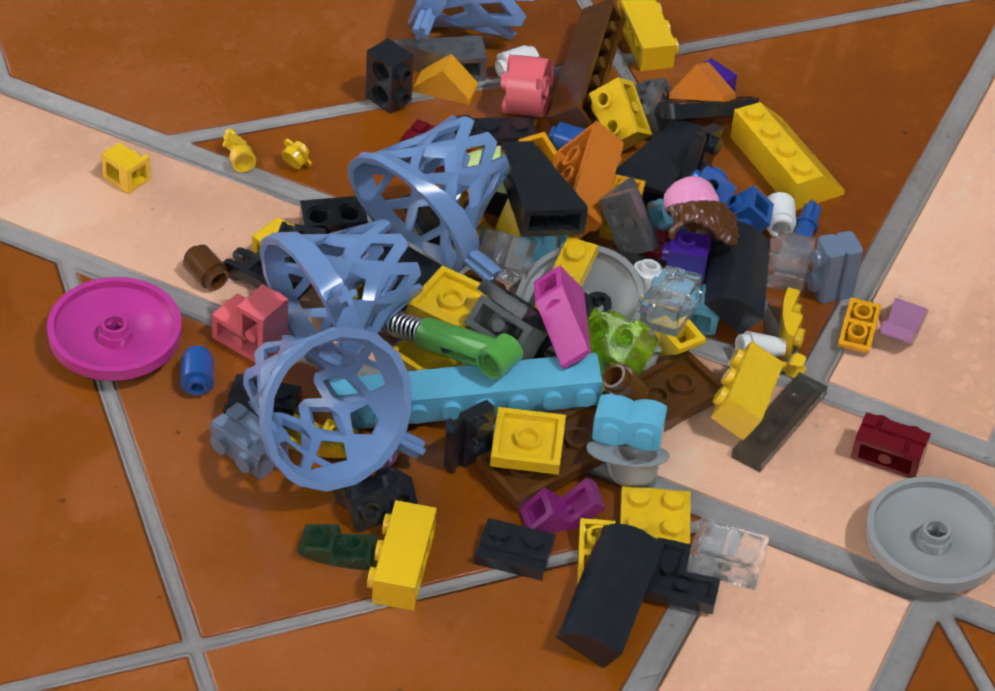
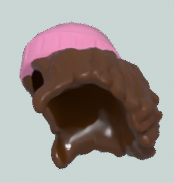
[664,176,739,247]

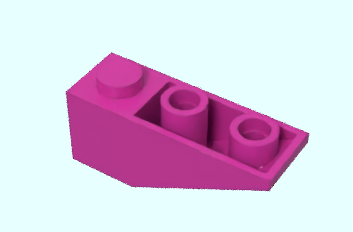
[534,265,591,369]

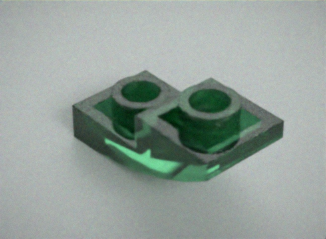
[297,524,378,570]

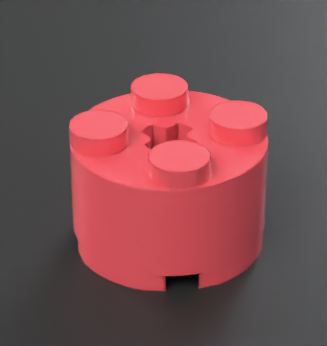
[501,54,554,117]

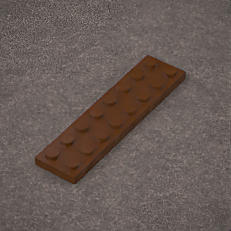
[475,350,724,510]

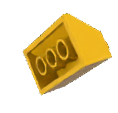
[730,102,845,210]

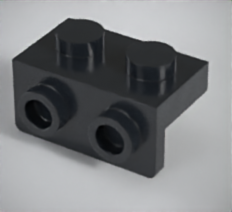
[333,467,418,532]

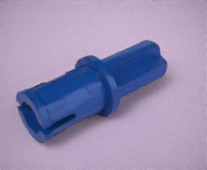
[790,200,822,253]

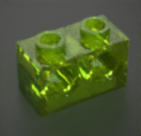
[587,308,659,376]

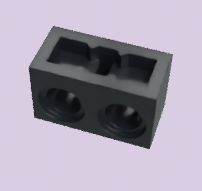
[365,38,413,114]
[300,196,368,234]

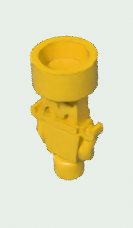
[222,128,256,173]

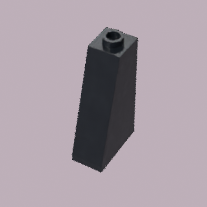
[615,119,705,210]
[500,141,588,237]

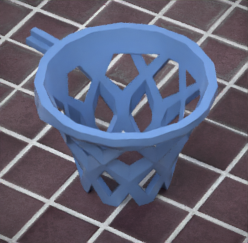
[407,0,534,40]
[348,115,509,282]
[259,219,423,378]
[243,327,426,492]

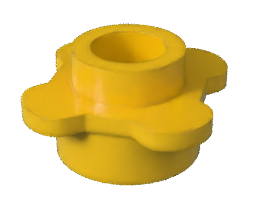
[281,139,312,169]

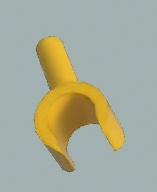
[781,353,806,379]

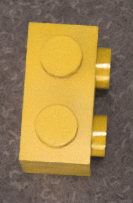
[589,77,652,151]

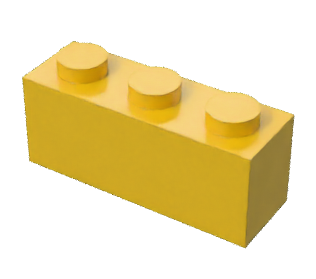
[617,0,679,71]
[710,341,784,440]
[367,500,437,611]

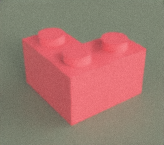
[212,284,288,362]

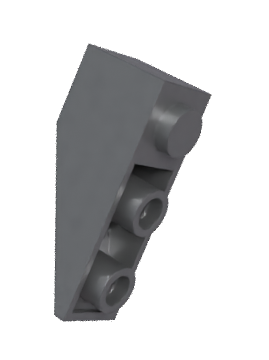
[395,36,487,81]

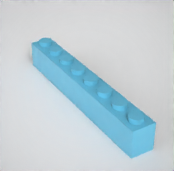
[329,353,602,429]

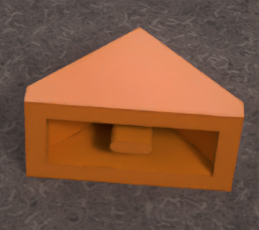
[669,62,736,102]

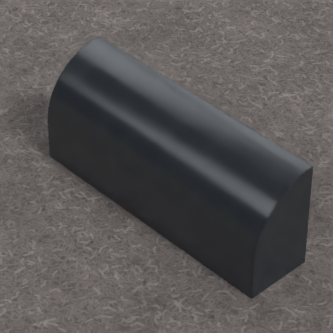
[704,221,770,334]
[556,524,665,668]

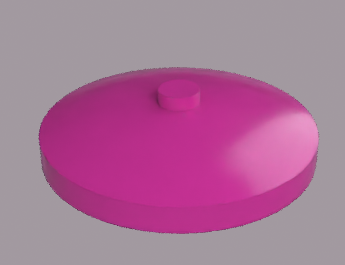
[47,277,182,381]

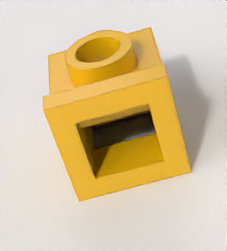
[101,142,151,194]

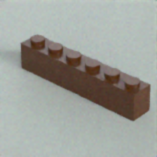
[547,0,626,129]

